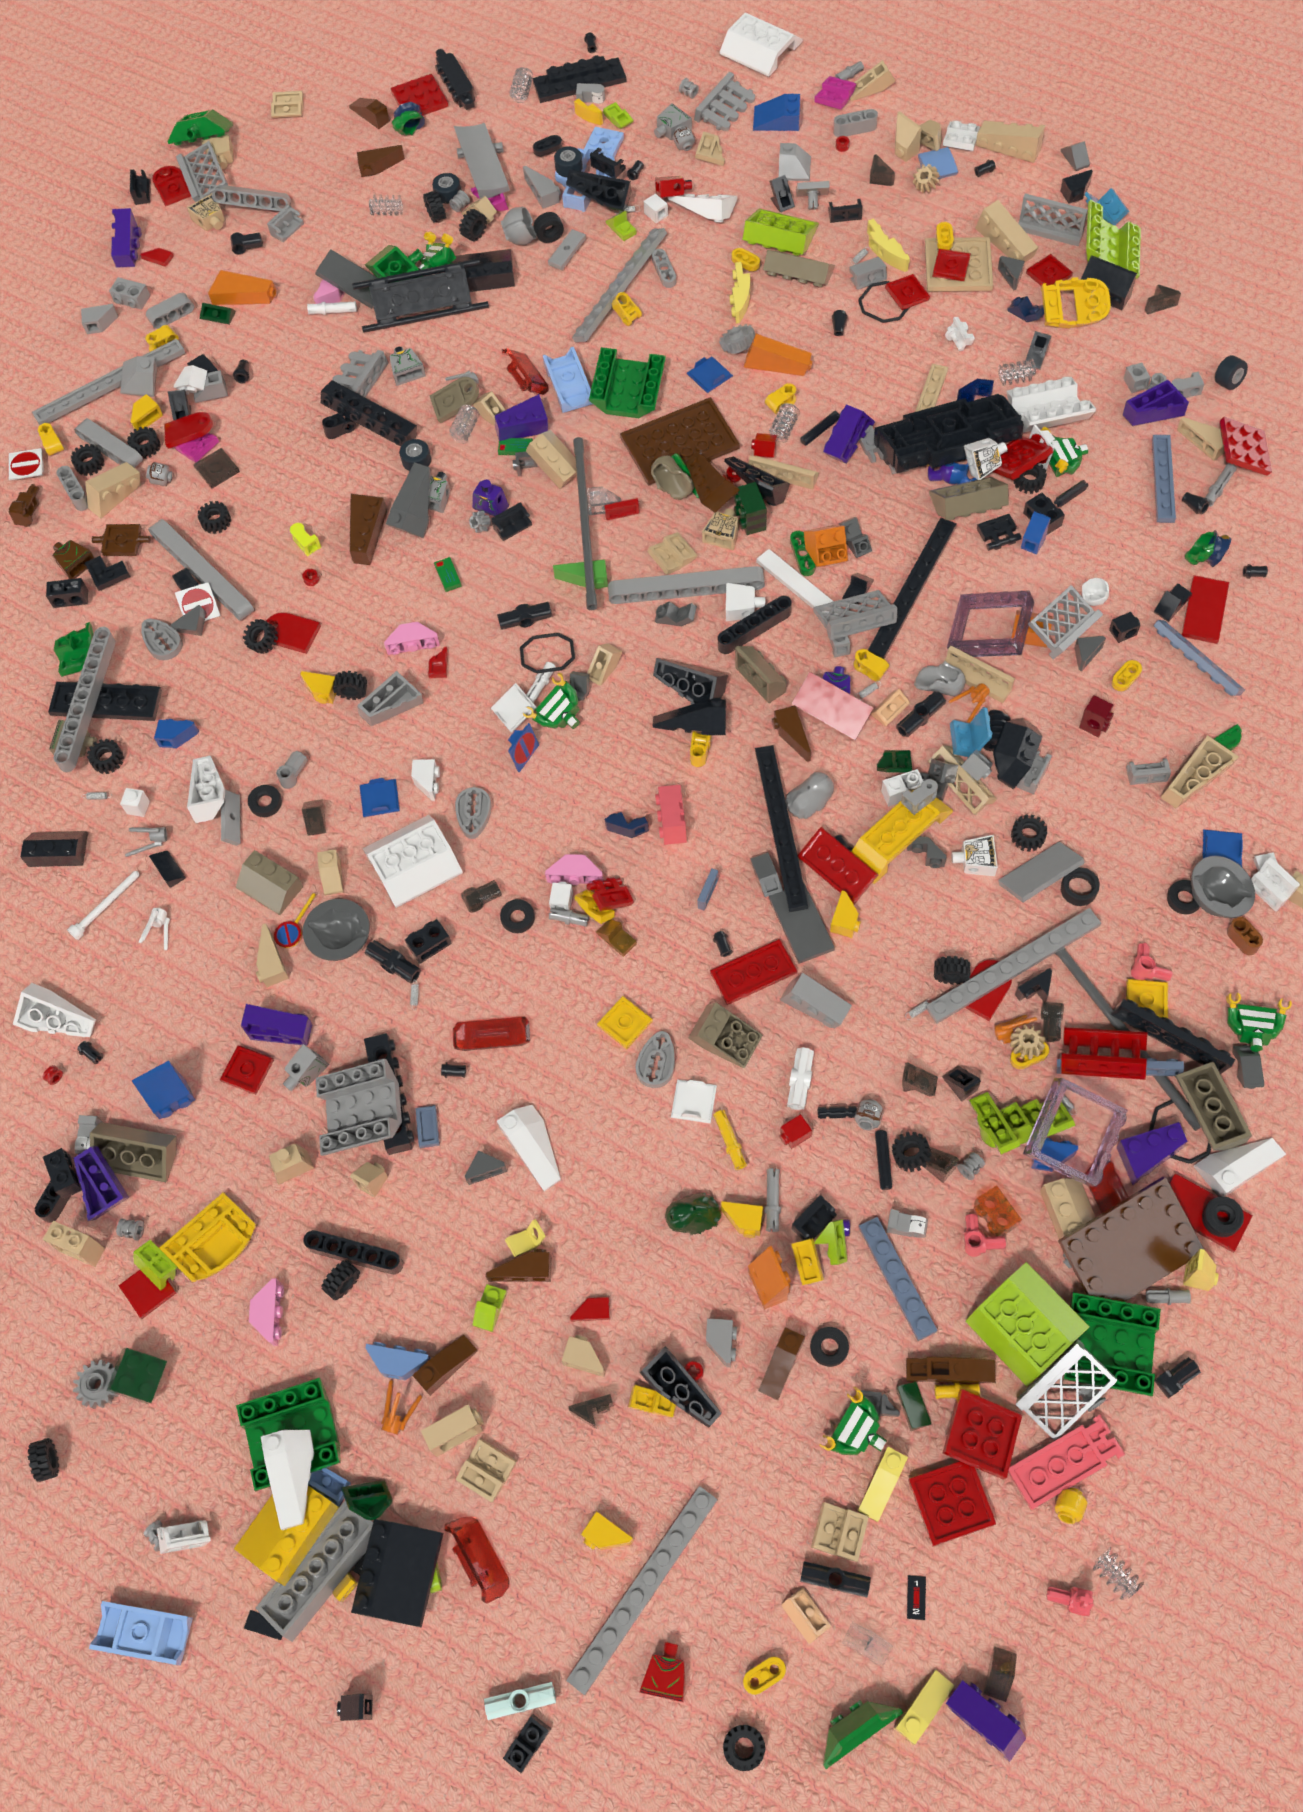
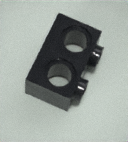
[1023,492,1065,535]
[46,578,88,608]
[404,919,452,964]
[43,1148,82,1199]

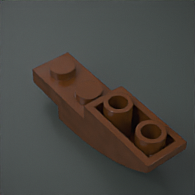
[906,1357,996,1383]

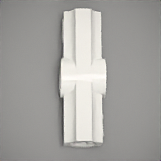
[787,1047,814,1110]

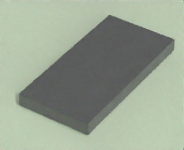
[315,249,377,309]
[769,883,835,964]

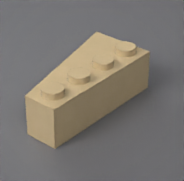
[976,121,1045,163]
[975,200,1038,262]
[1161,735,1239,808]

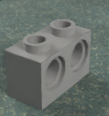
[109,277,150,310]

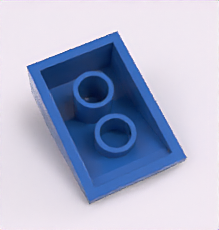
[753,93,800,131]
[132,1060,195,1119]

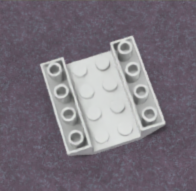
[720,13,803,77]
[1007,377,1096,433]
[363,815,463,908]

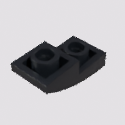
[503,1714,551,1773]

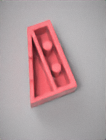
[655,784,687,845]

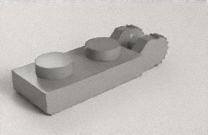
[859,425,884,463]

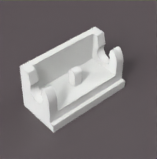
[157,1520,211,1554]

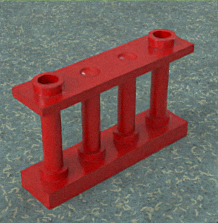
[1061,1027,1148,1080]

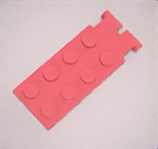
[1008,1415,1126,1510]

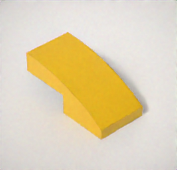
[574,98,603,125]
[574,890,615,924]
[628,1385,676,1418]
[332,1573,358,1602]

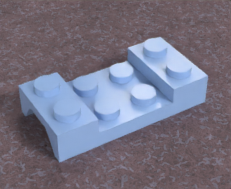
[543,347,592,413]
[89,1601,193,1666]

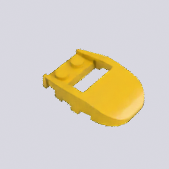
[1040,277,1111,329]

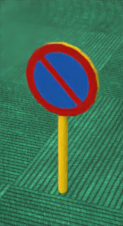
[274,893,316,948]

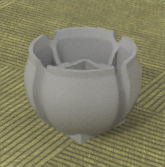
[501,206,536,245]

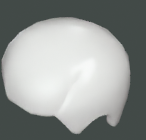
[1082,578,1109,606]

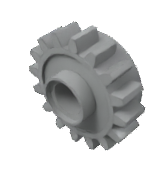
[719,324,755,354]
[73,1360,119,1409]

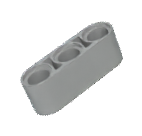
[833,109,878,137]
[146,293,194,329]
[56,466,88,511]

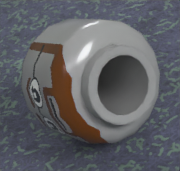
[673,126,695,151]
[146,462,173,486]
[855,1099,884,1130]

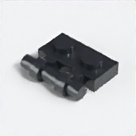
[976,514,1021,551]

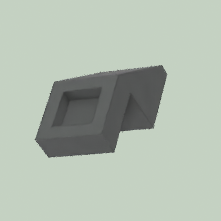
[839,517,872,558]
[654,601,697,627]
[907,836,946,868]
[750,852,783,897]
[1232,1045,1265,1089]

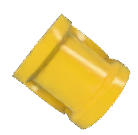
[612,292,642,326]
[145,325,179,352]
[765,383,796,415]
[38,423,64,456]
[853,649,889,682]
[690,731,712,767]

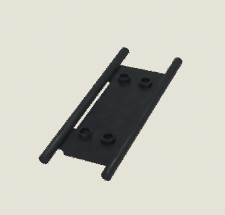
[352,258,489,333]

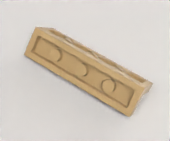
[749,455,819,489]
[944,646,1015,703]
[928,745,997,815]

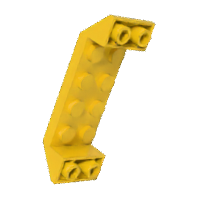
[851,790,953,884]

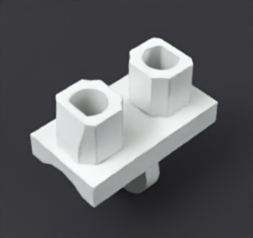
[945,317,975,351]

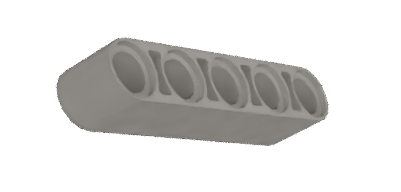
[212,185,291,211]
[74,418,143,468]

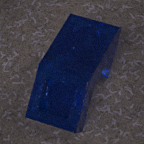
[957,378,994,402]

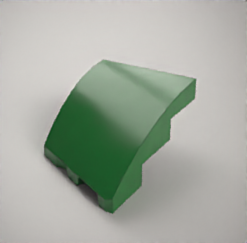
[54,622,93,677]

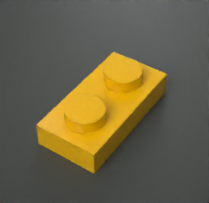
[792,1238,824,1285]

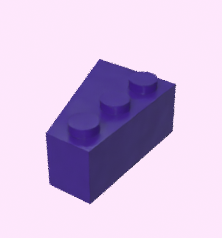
[111,208,142,268]
[1123,380,1189,426]
[495,394,548,441]
[823,404,875,464]
[241,1004,312,1046]
[1116,1122,1187,1186]
[74,1146,129,1221]
[946,1680,1026,1762]

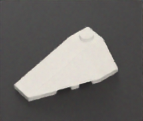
[668,194,737,222]
[187,756,225,823]
[13,983,96,1037]
[497,1105,561,1192]
[1193,1138,1286,1197]
[261,1430,314,1530]

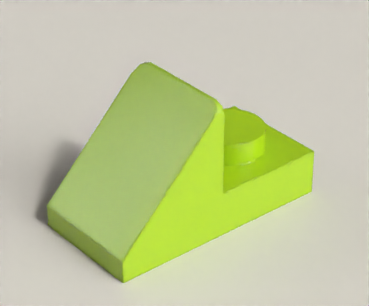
[606,211,637,241]
[814,1219,847,1265]
[473,1284,507,1332]

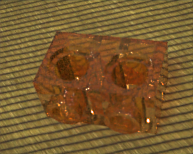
[974,1185,1022,1237]

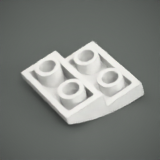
[943,121,980,151]

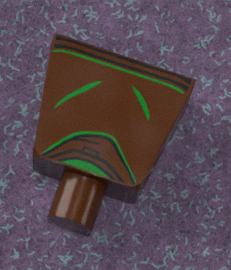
[52,540,94,579]

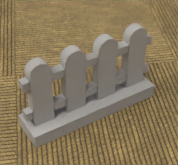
[694,71,755,131]
[332,350,388,397]

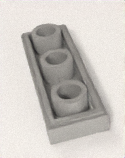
[548,229,586,270]
[221,790,240,846]

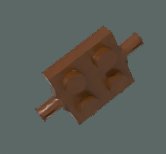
[92,524,151,556]

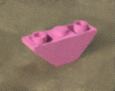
[314,280,345,304]
[384,622,440,655]
[545,854,604,885]
[249,1278,284,1346]

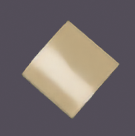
[271,91,303,118]
[647,532,697,575]
[455,1438,517,1502]
[811,1502,869,1562]

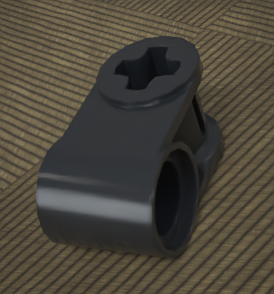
[322,413,356,439]

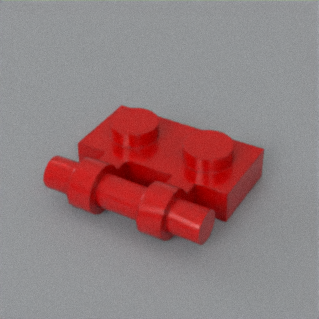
[587,877,634,911]

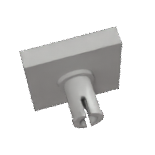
[796,181,830,210]

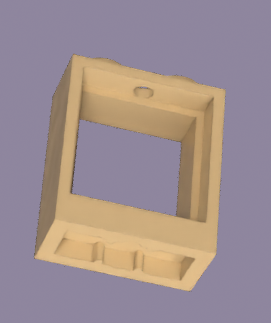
[43,1221,105,1267]
[421,1405,484,1457]

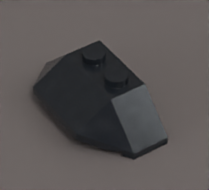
[993,718,1042,789]

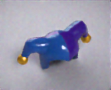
[927,462,978,485]

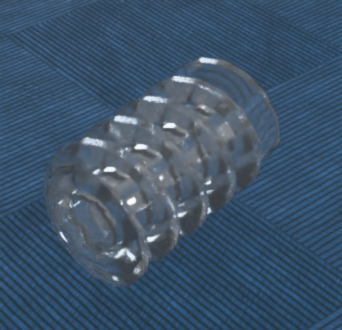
[509,67,533,103]
[369,195,403,216]
[998,359,1036,386]
[769,403,800,443]
[449,405,480,444]
[1093,1546,1144,1600]

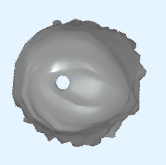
[914,660,966,697]
[785,772,834,819]

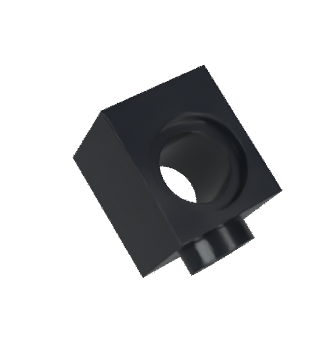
[1109,612,1140,643]

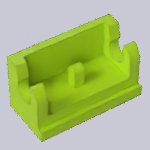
[133,1240,177,1290]

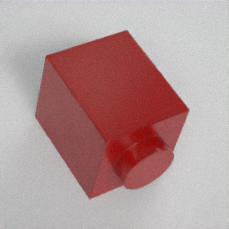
[751,433,777,458]
[779,1114,812,1149]

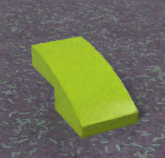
[603,102,633,129]

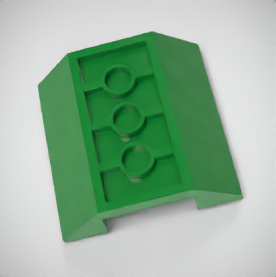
[589,347,666,419]
[1063,1293,1161,1397]
[236,1378,341,1492]

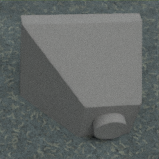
[779,143,811,181]
[120,356,157,397]

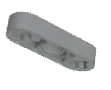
[652,249,676,288]

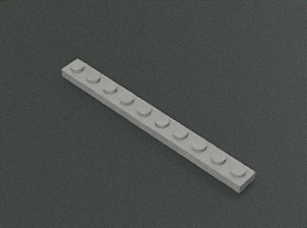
[572,228,667,342]
[32,339,185,425]
[926,908,1101,1024]
[566,1486,718,1695]

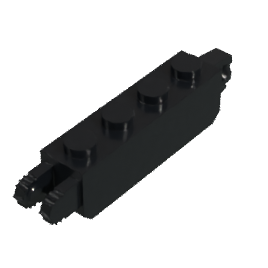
[435,49,475,110]

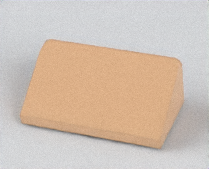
[871,689,911,726]
[782,1588,831,1644]

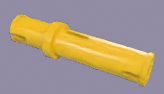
[713,1110,747,1170]

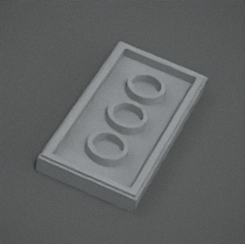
[998,842,1085,902]

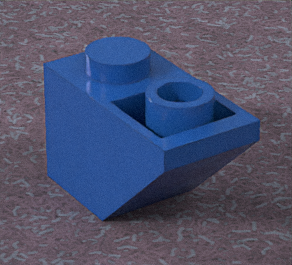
[1021,511,1051,555]
[154,719,199,748]
[1031,1138,1078,1172]

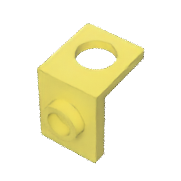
[505,1219,546,1257]

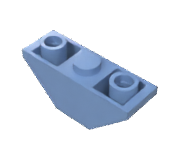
[365,1342,431,1381]

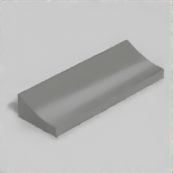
[454,123,510,198]
[256,1501,373,1642]

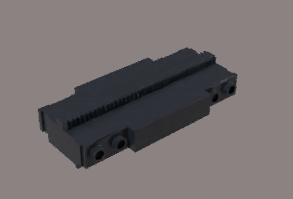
[874,394,1024,473]

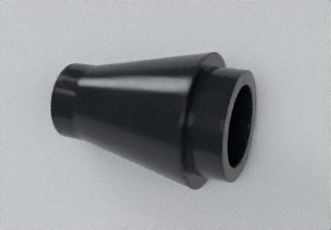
[831,310,848,336]
[233,359,249,383]
[1182,492,1210,514]

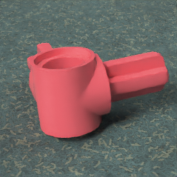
[1131,943,1172,981]
[964,1214,1006,1257]
[1046,1587,1093,1617]

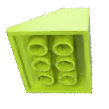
[742,208,819,255]

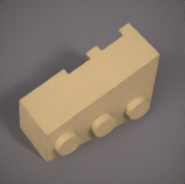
[85,462,141,518]

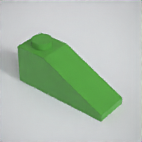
[553,559,608,589]

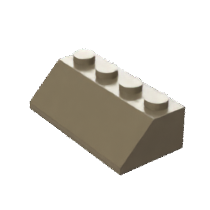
[763,250,835,287]
[929,477,1009,520]
[1175,1062,1252,1151]
[90,1122,176,1183]

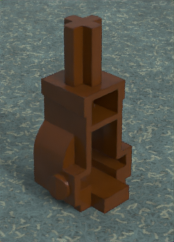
[9,484,39,527]

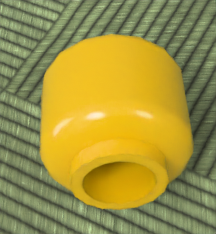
[1054,1488,1087,1524]

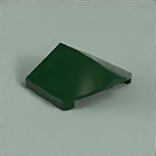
[877,750,912,773]
[341,1480,393,1520]

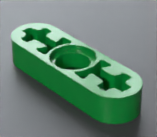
[790,531,815,576]

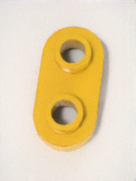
[936,222,954,250]
[731,248,760,271]
[1111,660,1142,691]
[1010,1042,1049,1069]
[743,1657,786,1695]

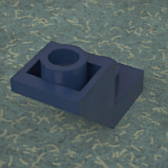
[1007,296,1044,322]
[604,812,649,838]

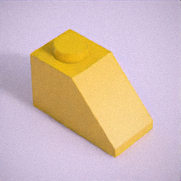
[130,394,163,431]
[300,671,336,704]
[830,891,861,938]
[721,1201,763,1238]
[581,1511,634,1550]

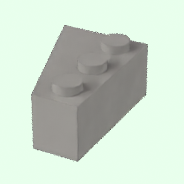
[357,671,423,726]
[780,973,852,1029]

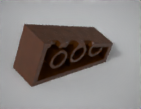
[686,451,740,513]
[350,494,387,565]

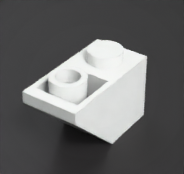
[173,365,207,395]
[411,759,440,801]
[881,769,923,807]

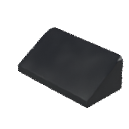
[149,850,186,888]

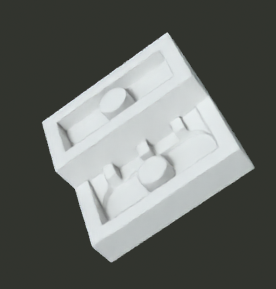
[1251,857,1300,912]

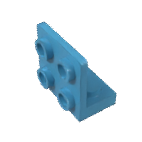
[1084,188,1130,225]
[950,707,992,757]

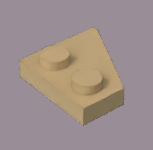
[695,131,725,166]

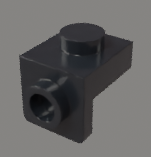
[172,568,199,591]

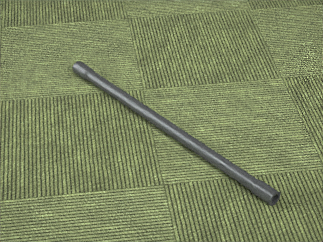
[573,437,597,610]
[1055,948,1201,1131]

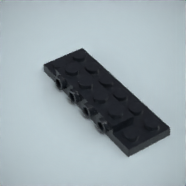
[532,55,627,103]
[48,681,162,721]
[1111,999,1236,1074]

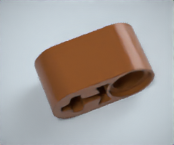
[1227,917,1263,955]

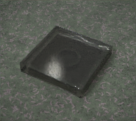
[193,448,240,489]

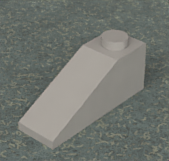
[523,166,561,209]

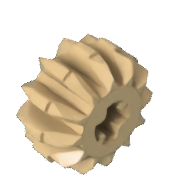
[913,164,940,193]
[1010,1024,1045,1060]

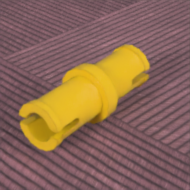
[934,1382,980,1400]

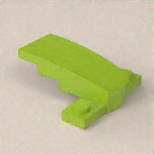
[969,1092,1076,1154]

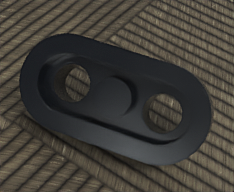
[533,135,562,157]

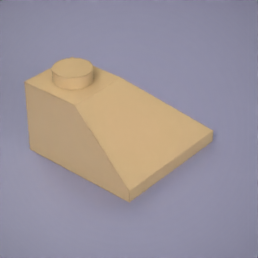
[895,111,922,162]

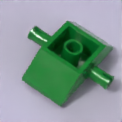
[168,109,233,145]
[365,245,424,290]

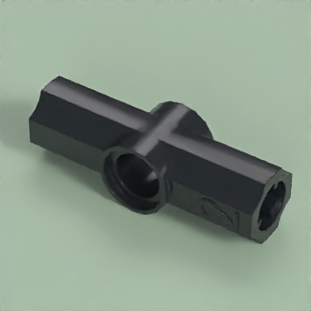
[497,602,552,630]
[896,691,946,738]
[364,940,421,984]
[800,1561,871,1598]

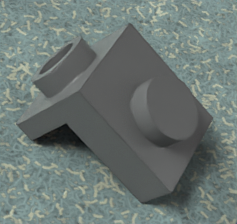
[570,671,589,701]

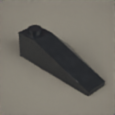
[652,698,726,735]
[639,1346,722,1428]

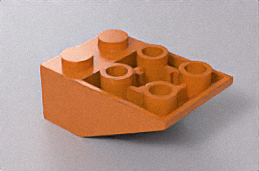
[748,1246,791,1310]

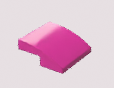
[815,76,856,109]
[174,433,219,462]

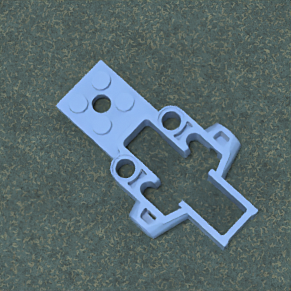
[555,127,624,212]

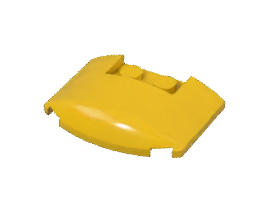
[159,1193,256,1282]

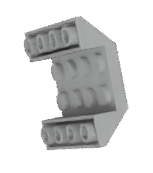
[316,1059,402,1156]

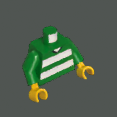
[418,231,457,270]
[1041,427,1088,477]
[523,672,580,729]
[1226,993,1292,1052]
[819,1386,887,1455]

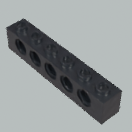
[320,380,417,447]
[364,1033,414,1155]

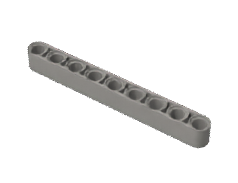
[148,519,254,621]
[608,566,765,604]
[53,627,116,772]

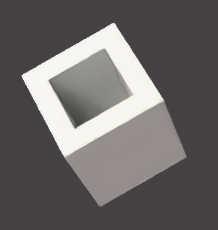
[643,193,668,223]
[120,788,150,817]
[549,882,573,911]

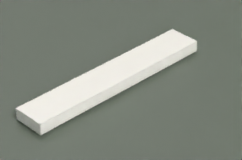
[756,549,842,621]

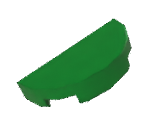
[1214,724,1242,751]

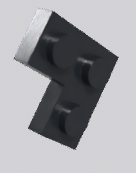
[85,556,131,591]

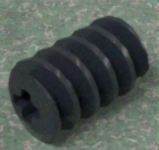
[983,710,1011,751]

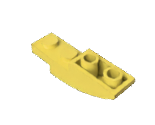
[867,218,910,272]
[729,262,750,324]

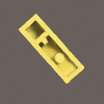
[1183,1249,1219,1291]
[858,1447,908,1522]
[894,1670,955,1745]

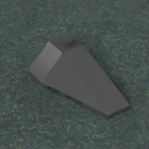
[386,462,431,538]

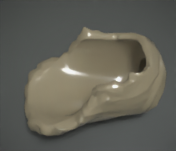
[651,456,694,500]

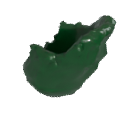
[665,1192,721,1235]

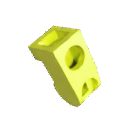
[290,523,321,556]

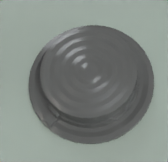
[1191,856,1255,918]
[303,899,370,961]

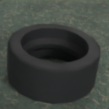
[1061,867,1100,906]

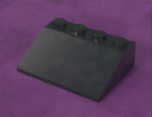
[450,249,515,292]
[351,1519,444,1628]

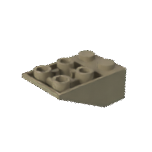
[688,1002,763,1068]

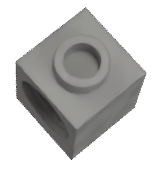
[1123,363,1151,393]
[961,749,993,781]

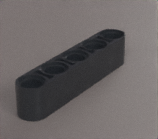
[718,596,792,654]
[303,1230,403,1275]

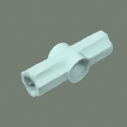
[484,1682,556,1720]

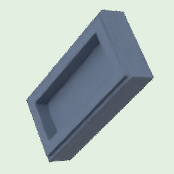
[697,868,719,911]
[415,1105,440,1148]

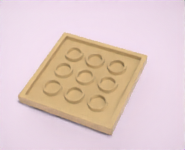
[925,237,993,292]

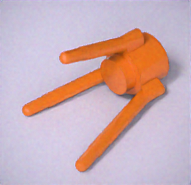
[948,683,990,723]
[994,1015,1037,1044]
[381,1380,422,1435]

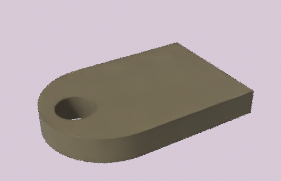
[430,377,479,423]

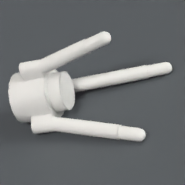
[139,908,170,950]

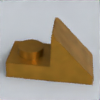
[596,919,637,957]

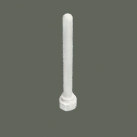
[67,871,140,940]

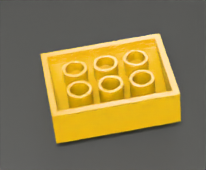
[234,1486,339,1586]

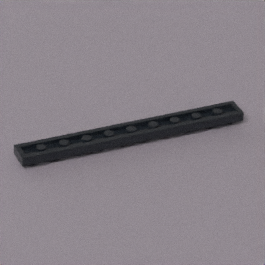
[868,518,957,659]
[755,745,808,912]

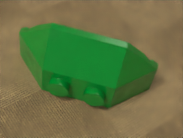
[823,1700,903,1769]

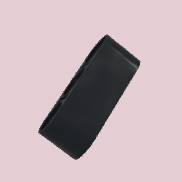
[35,1168,77,1223]

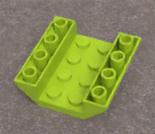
[1086,199,1141,279]
[965,1262,1089,1387]

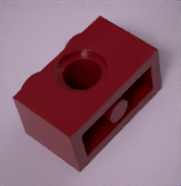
[1079,695,1114,738]

